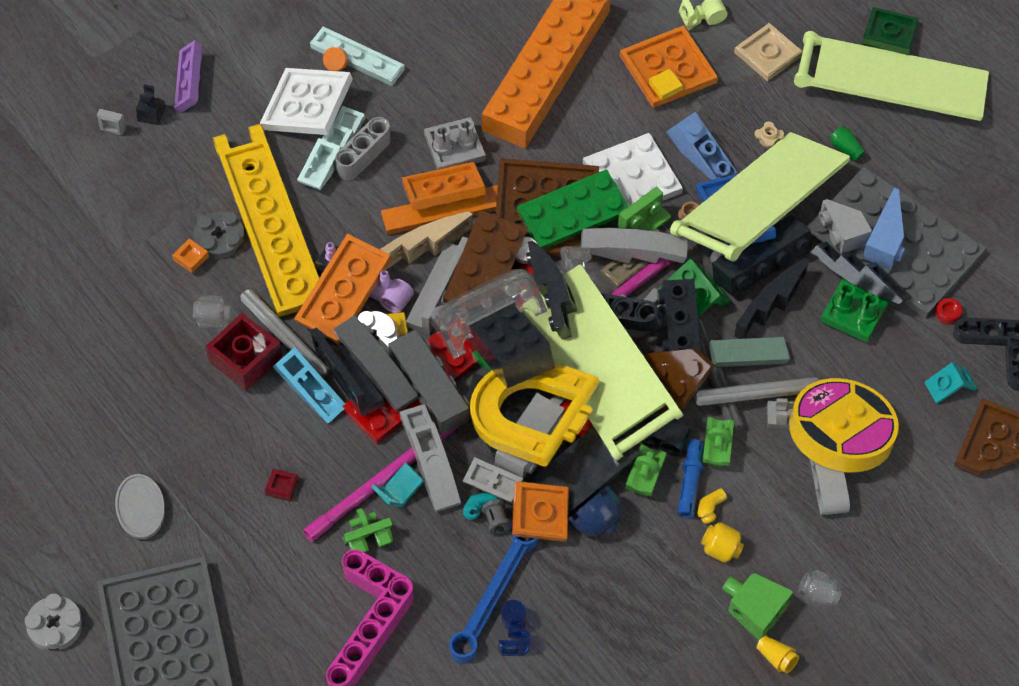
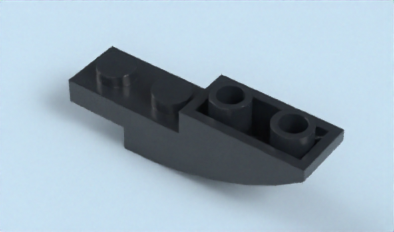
[526,240,577,340]

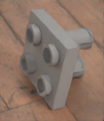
[424,117,486,170]

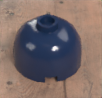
[568,485,622,537]

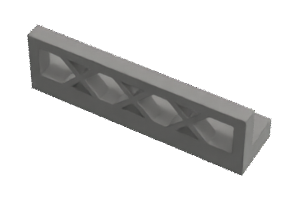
[406,237,468,335]

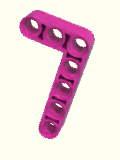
[326,549,414,686]

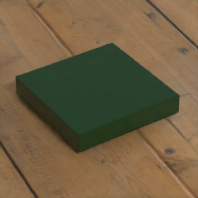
[862,7,919,55]

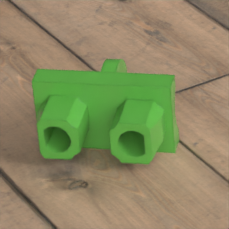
[703,417,734,468]
[626,445,667,497]
[342,508,393,553]

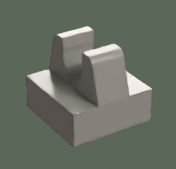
[767,398,794,430]

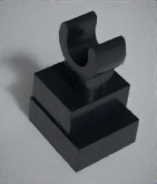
[136,84,166,125]

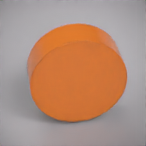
[323,47,348,71]

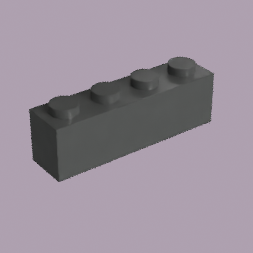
[388,329,470,435]

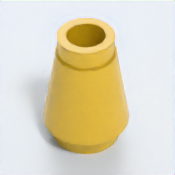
[756,635,799,674]

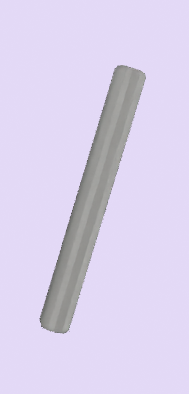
[240,289,329,379]
[694,377,819,406]

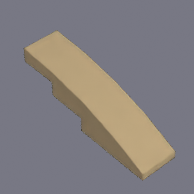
[380,211,473,271]

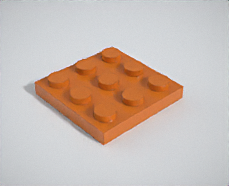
[620,25,718,108]

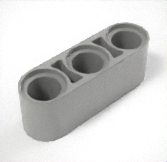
[335,117,391,181]
[810,459,850,515]

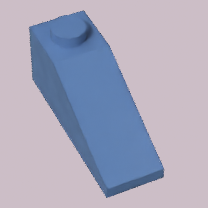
[863,188,905,270]

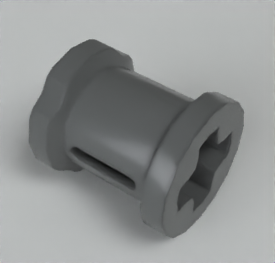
[482,499,512,535]

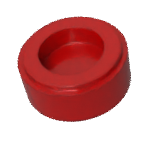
[935,298,963,325]

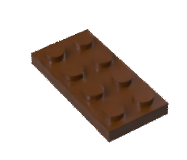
[443,210,528,310]

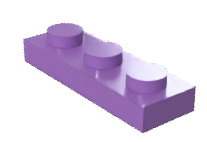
[174,40,202,113]

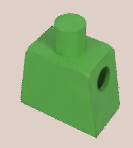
[722,573,793,641]

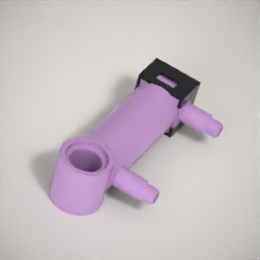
[316,242,414,313]

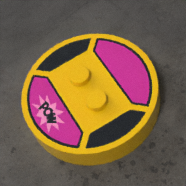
[789,378,899,472]

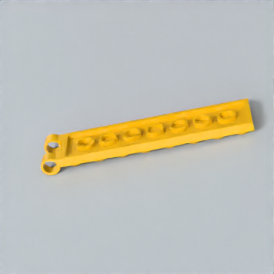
[213,124,319,317]

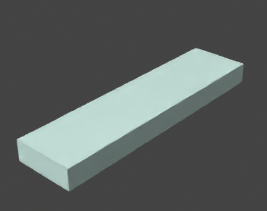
[310,27,405,86]

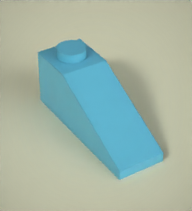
[273,347,345,424]

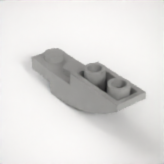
[400,404,461,513]

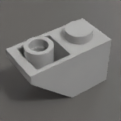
[819,199,872,254]

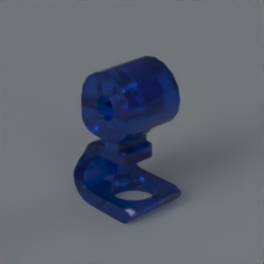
[498,600,530,656]

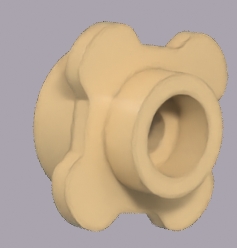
[754,122,784,147]

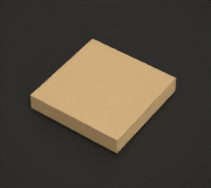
[734,23,803,82]

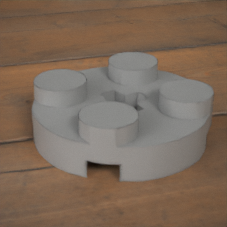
[25,594,82,651]

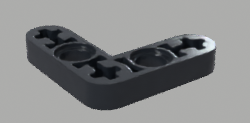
[953,318,1019,391]

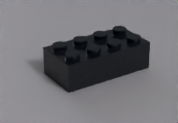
[459,293,555,389]

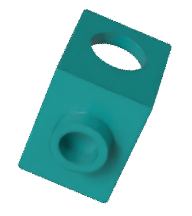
[925,362,978,404]
[372,463,424,508]

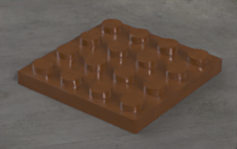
[495,158,599,260]

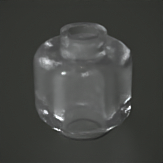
[193,294,230,329]
[798,570,842,610]

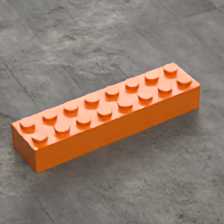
[482,0,611,149]

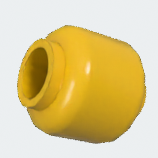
[701,522,744,563]

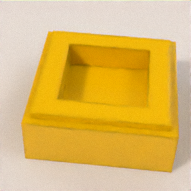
[649,69,683,100]

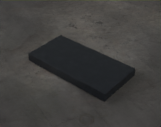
[527,427,642,518]

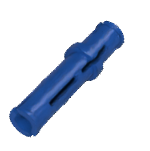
[677,439,705,519]

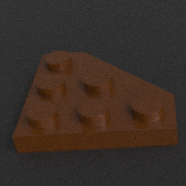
[642,348,715,421]
[954,398,1019,476]

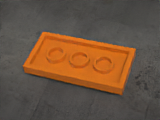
[294,234,392,345]

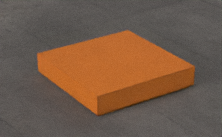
[512,481,569,542]

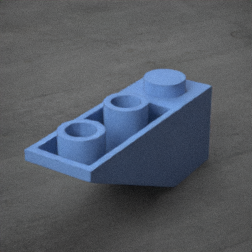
[666,112,738,180]

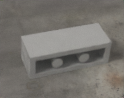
[494,393,564,478]

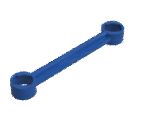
[449,529,539,664]

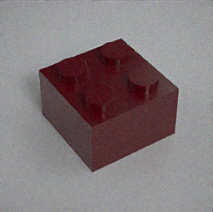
[205,313,282,391]

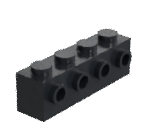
[712,215,812,297]
[657,279,701,352]

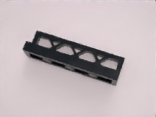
[310,327,385,417]

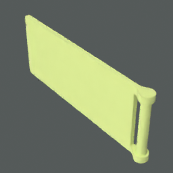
[794,31,989,121]
[670,132,850,262]
[518,265,684,461]

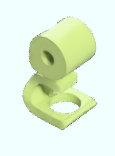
[679,0,727,30]

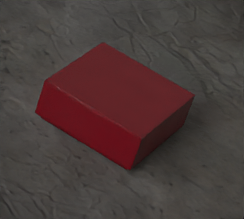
[264,468,299,502]

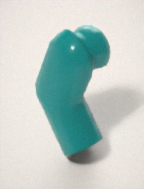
[463,493,497,520]

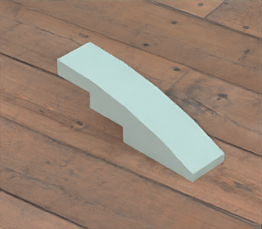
[297,106,366,190]

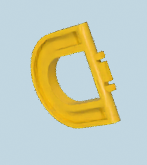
[470,362,600,466]

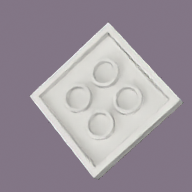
[260,68,353,135]
[583,133,683,207]

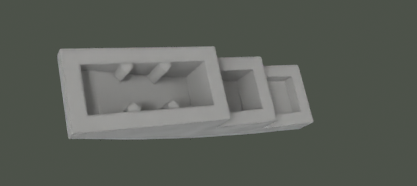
[580,228,688,264]

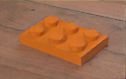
[402,162,486,211]

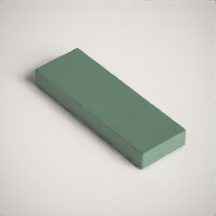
[708,337,790,367]

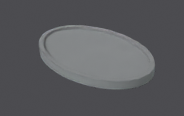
[115,474,165,539]

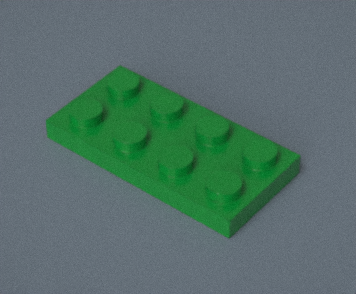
[517,169,628,250]

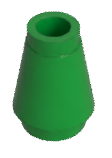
[829,125,865,162]

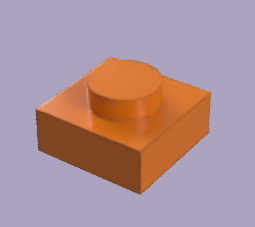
[172,239,209,274]

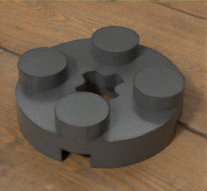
[193,211,245,259]

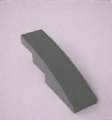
[333,315,419,412]

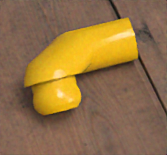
[697,488,727,524]

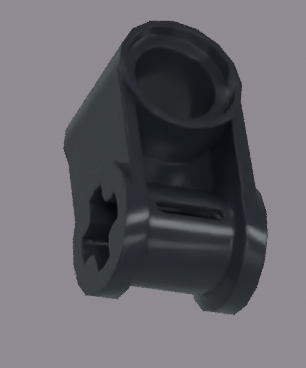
[638,413,691,456]

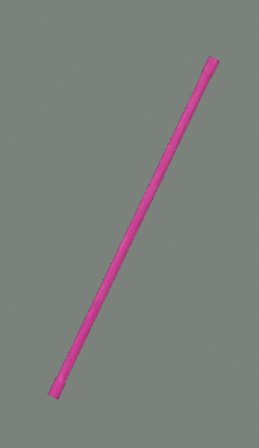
[303,257,675,542]

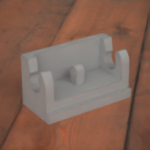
[463,457,524,504]

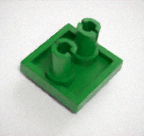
[820,278,889,343]

